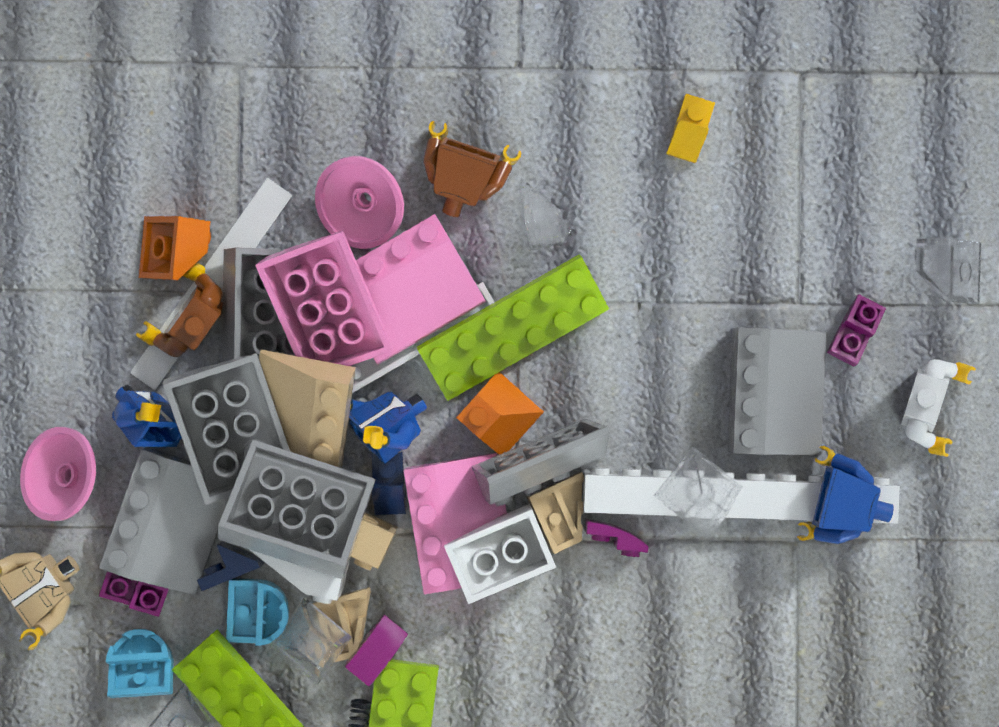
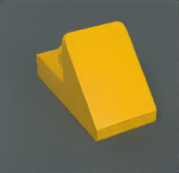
[666,94,715,163]

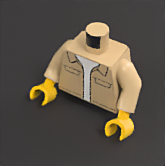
[0,552,80,650]

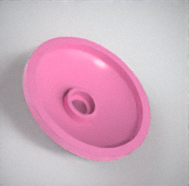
[315,156,404,249]
[20,427,96,521]

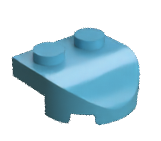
[226,578,289,646]
[106,629,174,698]

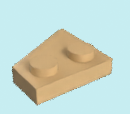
[527,472,584,554]
[311,587,371,664]

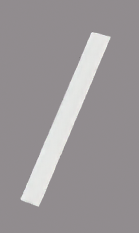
[130,178,292,390]

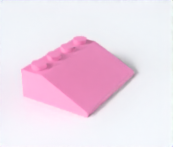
[356,214,486,365]
[255,231,393,366]
[404,453,507,595]

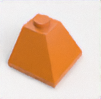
[138,216,211,280]
[456,372,544,454]

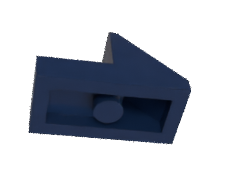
[371,452,406,515]
[197,541,265,591]

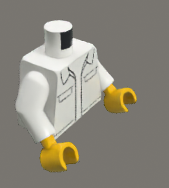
[901,359,976,457]

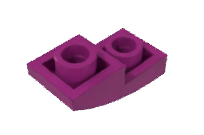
[827,294,886,367]
[585,519,648,557]
[99,571,169,617]
[345,614,408,687]

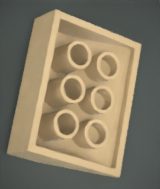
[259,350,356,468]

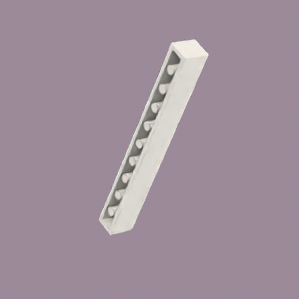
[583,467,900,524]

